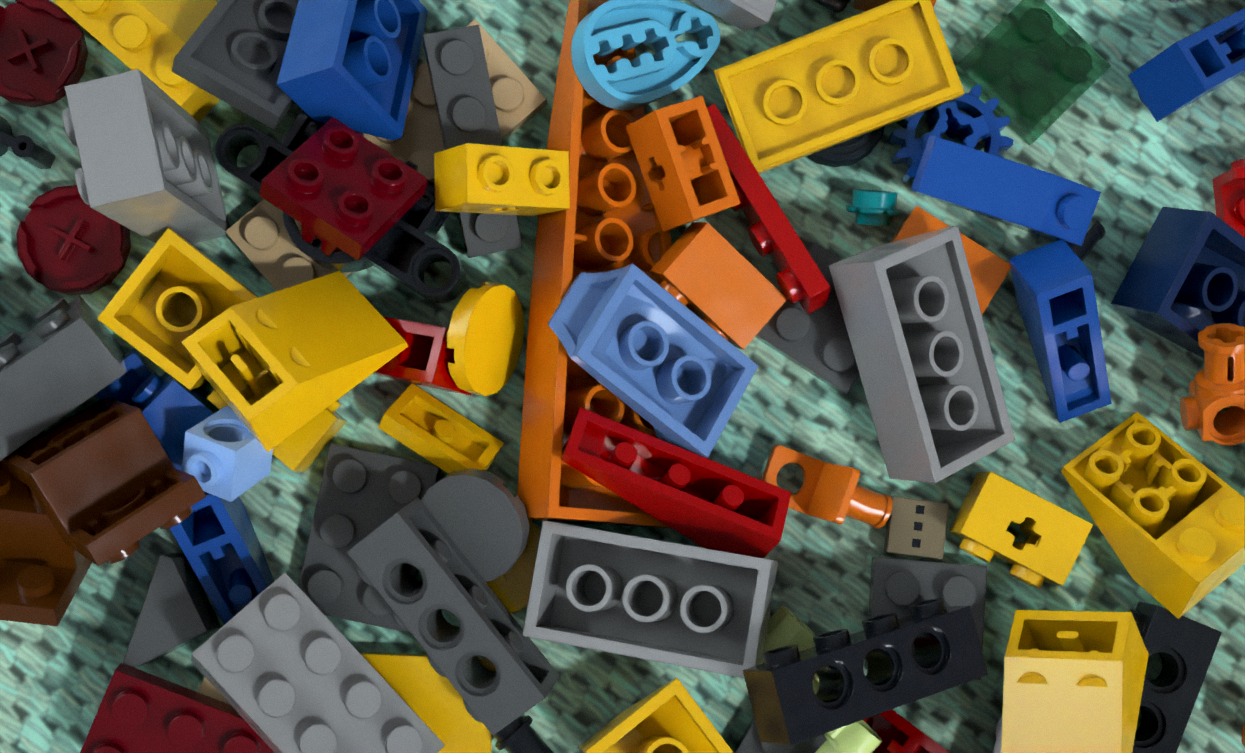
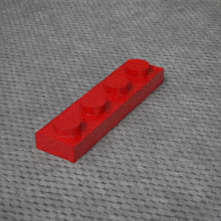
[707,103,830,315]

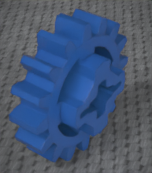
[888,84,1013,202]

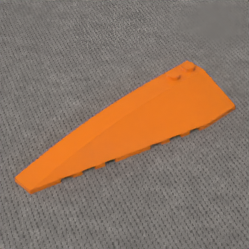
[517,0,672,528]

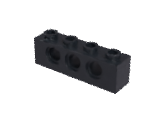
[743,598,988,745]
[1128,602,1222,753]

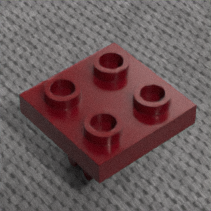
[259,117,429,260]

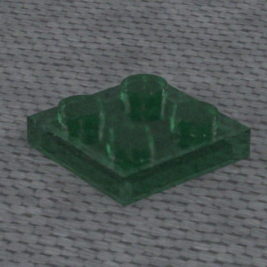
[955,0,1111,145]

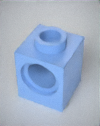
[182,406,273,502]

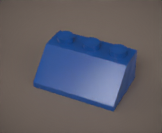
[276,0,428,141]

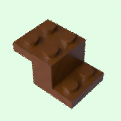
[3,397,206,566]
[0,437,92,627]

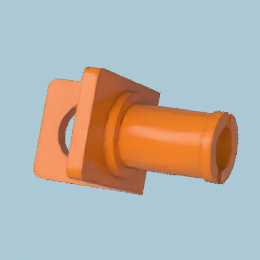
[761,445,893,529]

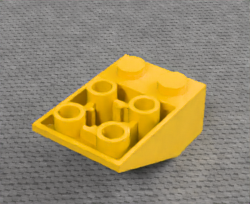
[181,270,409,452]
[1061,412,1245,619]
[1001,610,1149,753]

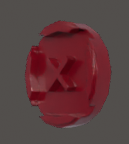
[0,0,88,107]
[16,185,131,296]

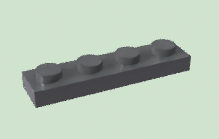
[421,25,523,258]

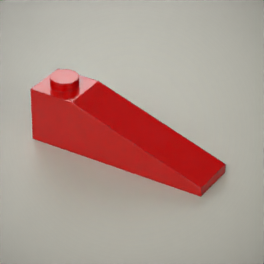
[561,407,792,558]

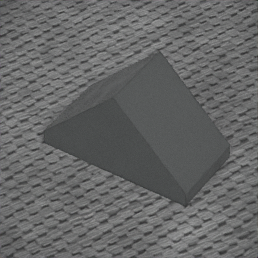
[123,553,221,668]

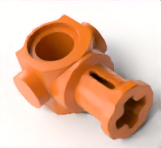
[1180,323,1245,446]

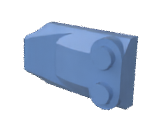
[548,263,758,458]

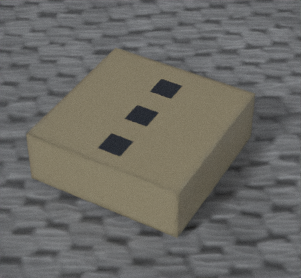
[884,496,949,559]

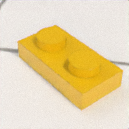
[378,383,504,474]

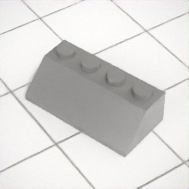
[829,226,1015,483]

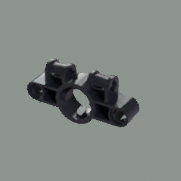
[216,110,466,303]

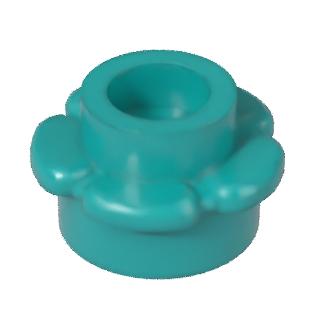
[846,189,901,226]

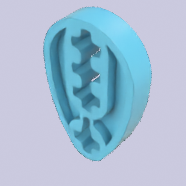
[571,0,720,110]

